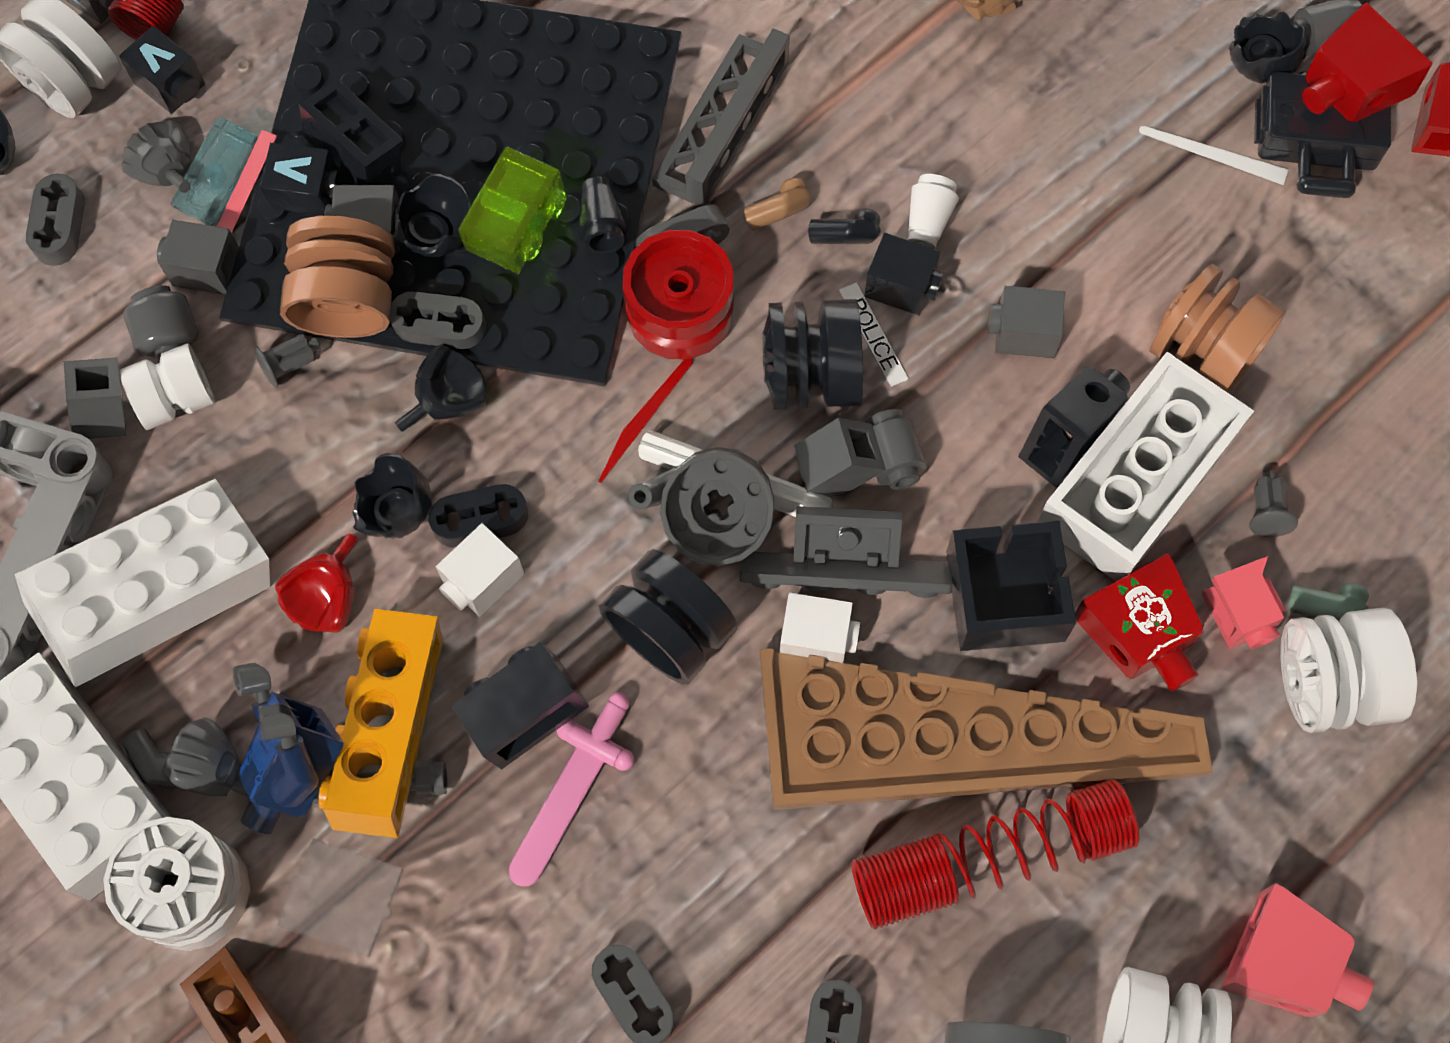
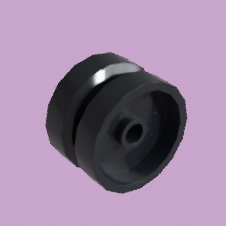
[599,549,737,685]

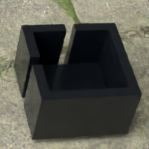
[946,521,1076,651]

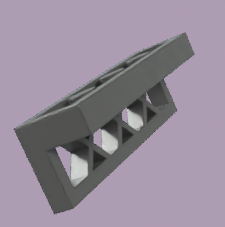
[652,28,790,207]

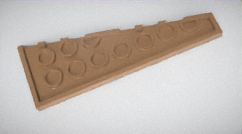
[760,648,1213,810]

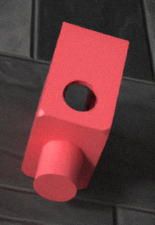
[1220,883,1374,1018]

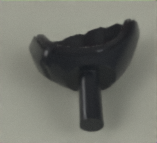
[395,345,488,432]

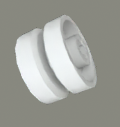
[0,0,121,119]

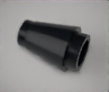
[578,176,628,254]

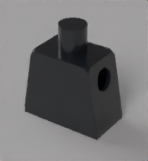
[1018,367,1130,488]

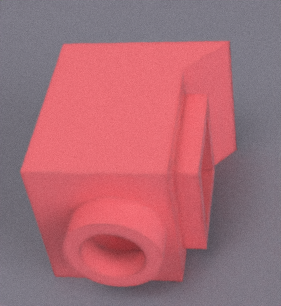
[1201,556,1286,649]

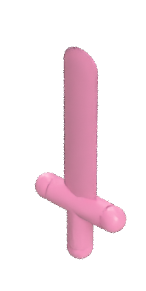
[508,692,634,887]

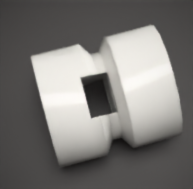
[120,343,215,430]

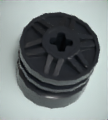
[762,299,863,410]

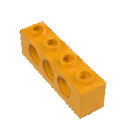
[319,609,443,838]

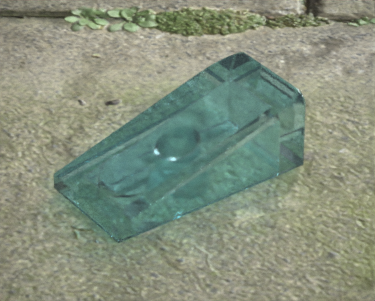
[171,117,258,226]

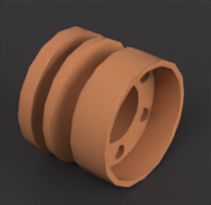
[280,216,395,338]
[1149,263,1286,394]

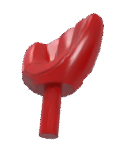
[275,533,358,633]

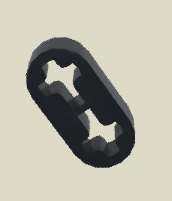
[428,484,528,547]

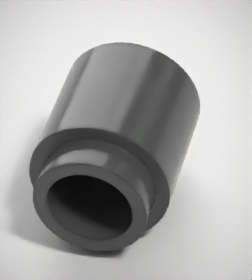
[1292,0,1362,56]
[865,409,927,490]

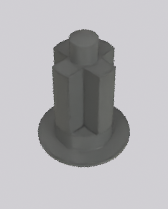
[255,334,321,387]
[1249,472,1298,537]

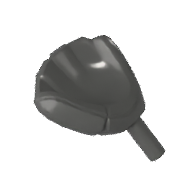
[121,120,191,193]
[169,717,248,797]

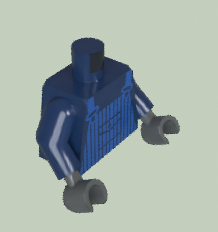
[232,663,344,834]

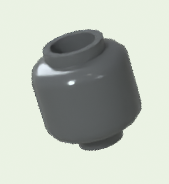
[123,285,198,363]

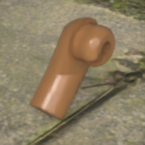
[744,178,811,231]

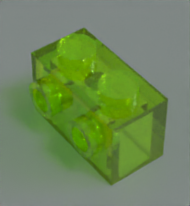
[458,146,567,274]

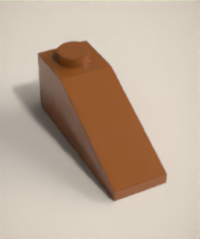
[179,946,300,1043]

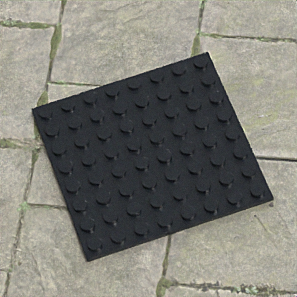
[219,0,682,387]

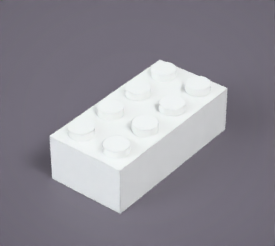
[1037,352,1254,582]
[14,479,270,687]
[0,652,171,901]

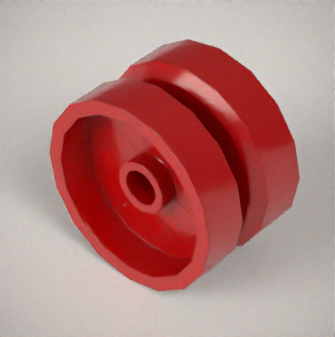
[623,230,734,359]

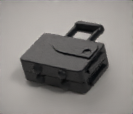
[1254,71,1391,198]

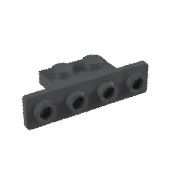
[740,506,953,598]

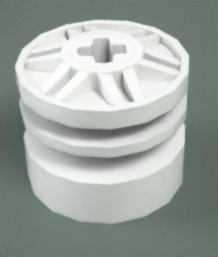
[1280,608,1417,733]
[103,817,250,951]
[1102,967,1232,1043]

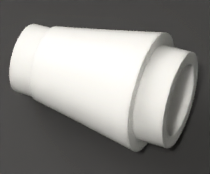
[908,174,959,249]

